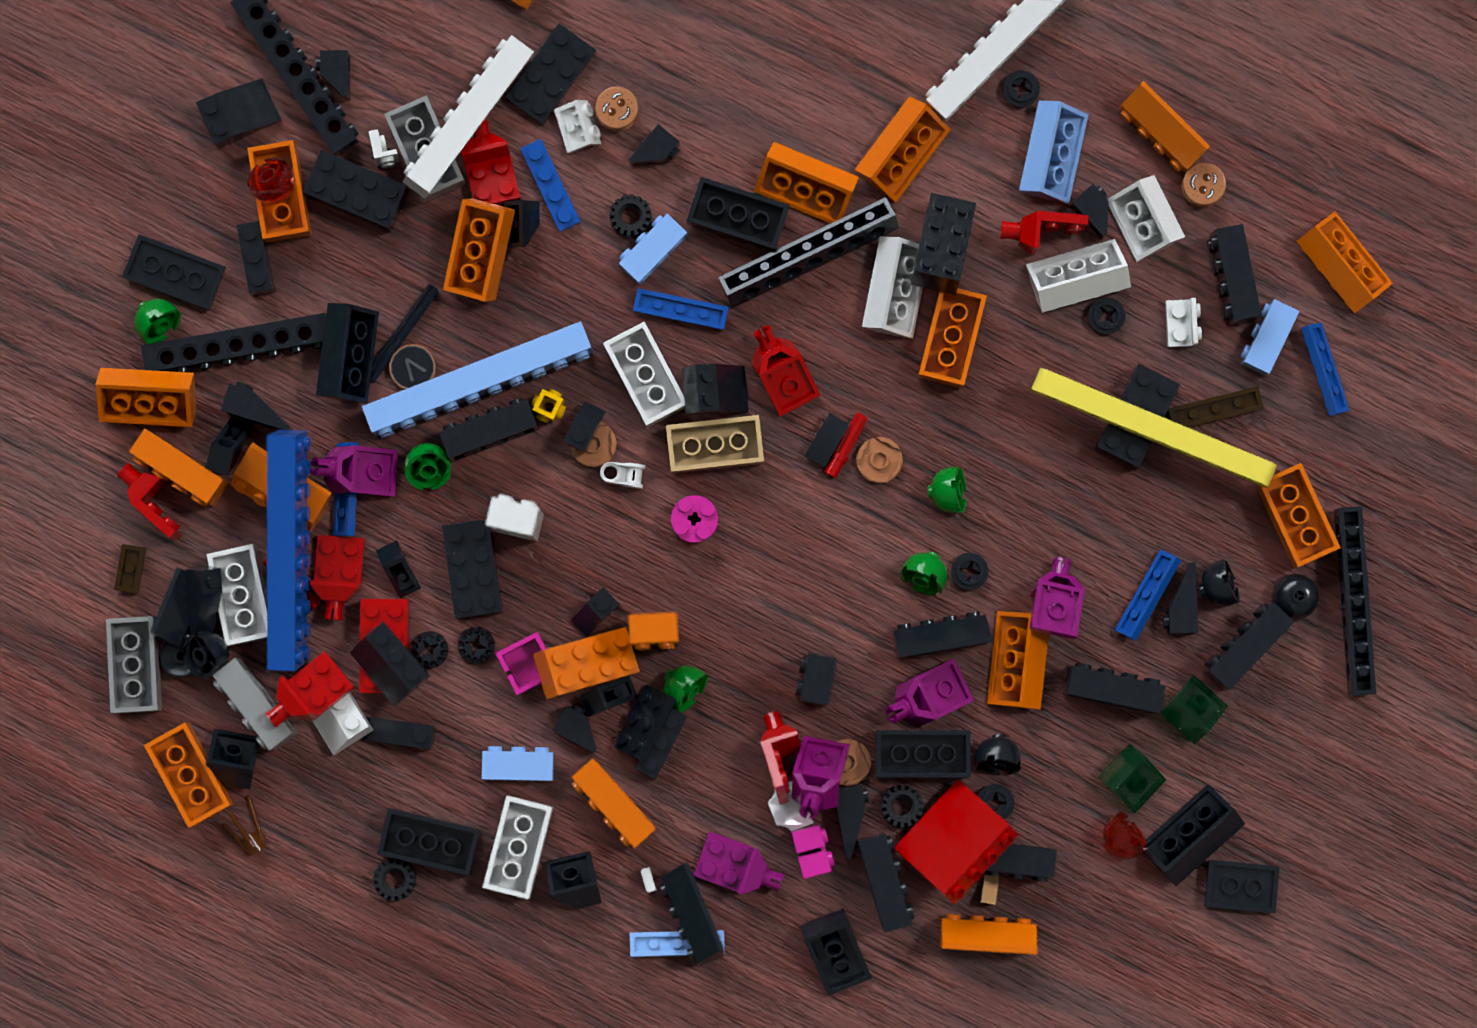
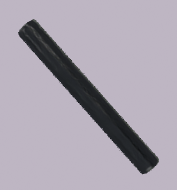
[370,284,439,383]

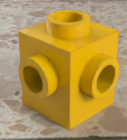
[531,388,566,424]

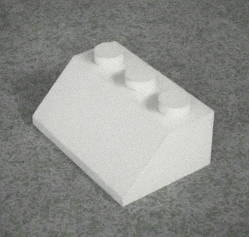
[1107,175,1185,261]
[313,693,373,755]

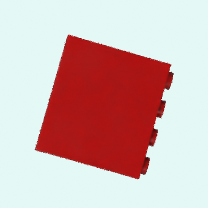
[894,779,1019,904]

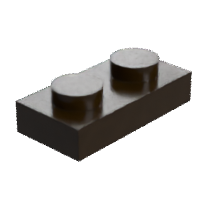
[114,544,147,594]

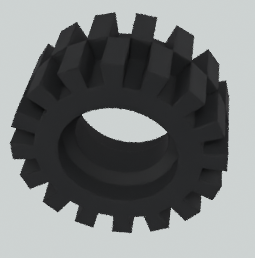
[609,194,652,238]
[881,785,924,827]
[373,858,417,901]

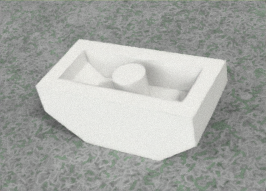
[768,781,813,831]

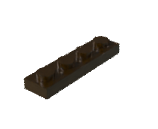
[1167,386,1264,428]

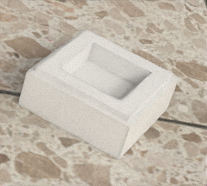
[641,867,656,892]

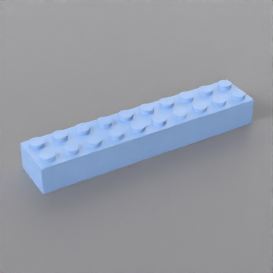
[362,321,593,438]

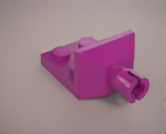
[310,445,398,497]
[1029,557,1084,640]
[885,659,974,728]
[791,736,850,819]
[693,831,784,894]

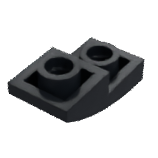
[805,413,850,467]

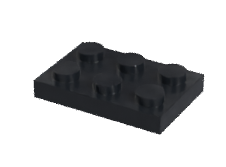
[614,684,677,763]
[1204,859,1280,914]

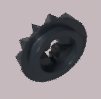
[1003,70,1040,108]
[1088,297,1126,335]
[951,553,989,590]
[458,627,495,664]
[411,631,448,669]
[978,784,1014,819]

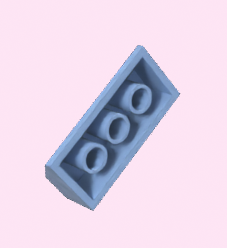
[1019,101,1089,204]

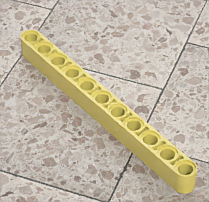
[1031,368,1277,488]

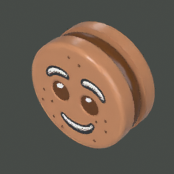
[595,87,639,132]
[1181,163,1226,208]

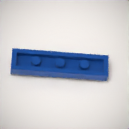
[520,139,581,233]
[633,288,729,331]
[1301,322,1350,416]
[333,442,359,536]
[1115,549,1182,641]

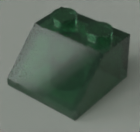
[1160,674,1228,745]
[1098,743,1167,814]

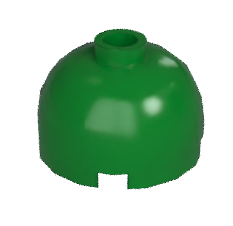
[134,298,182,344]
[404,443,451,490]
[928,466,967,513]
[900,552,948,596]
[663,665,708,713]

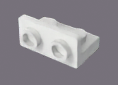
[554,100,601,153]
[369,129,399,169]
[1165,298,1202,348]

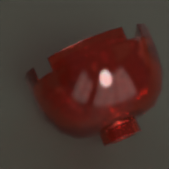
[247,157,295,205]
[1103,812,1148,860]

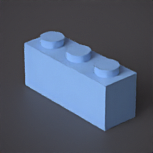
[619,214,688,286]
[1240,299,1300,376]
[482,746,554,781]

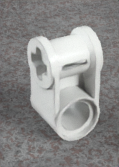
[600,462,645,489]

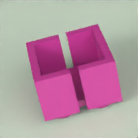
[495,632,547,696]
[791,825,834,879]

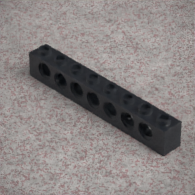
[230,0,359,157]
[718,197,899,308]
[141,313,326,372]
[1334,506,1376,696]

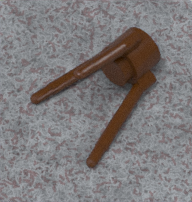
[222,795,266,856]

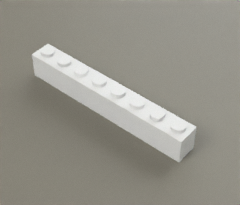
[925,0,1066,123]
[403,35,534,198]

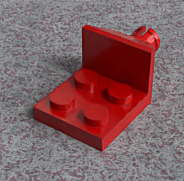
[461,119,521,205]
[1000,211,1089,255]
[751,326,821,417]
[117,463,183,541]
[310,535,365,621]
[265,651,355,728]
[761,711,801,805]

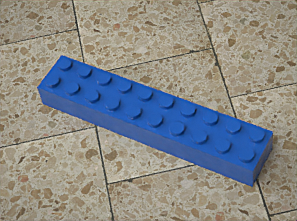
[267,430,311,671]

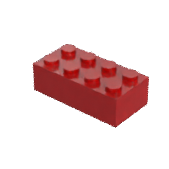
[359,599,410,693]

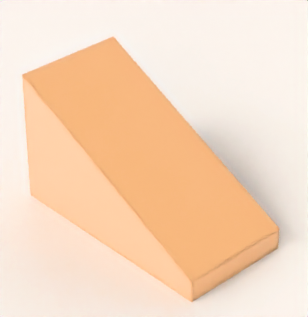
[980,874,999,905]

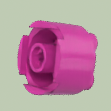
[671,495,718,544]

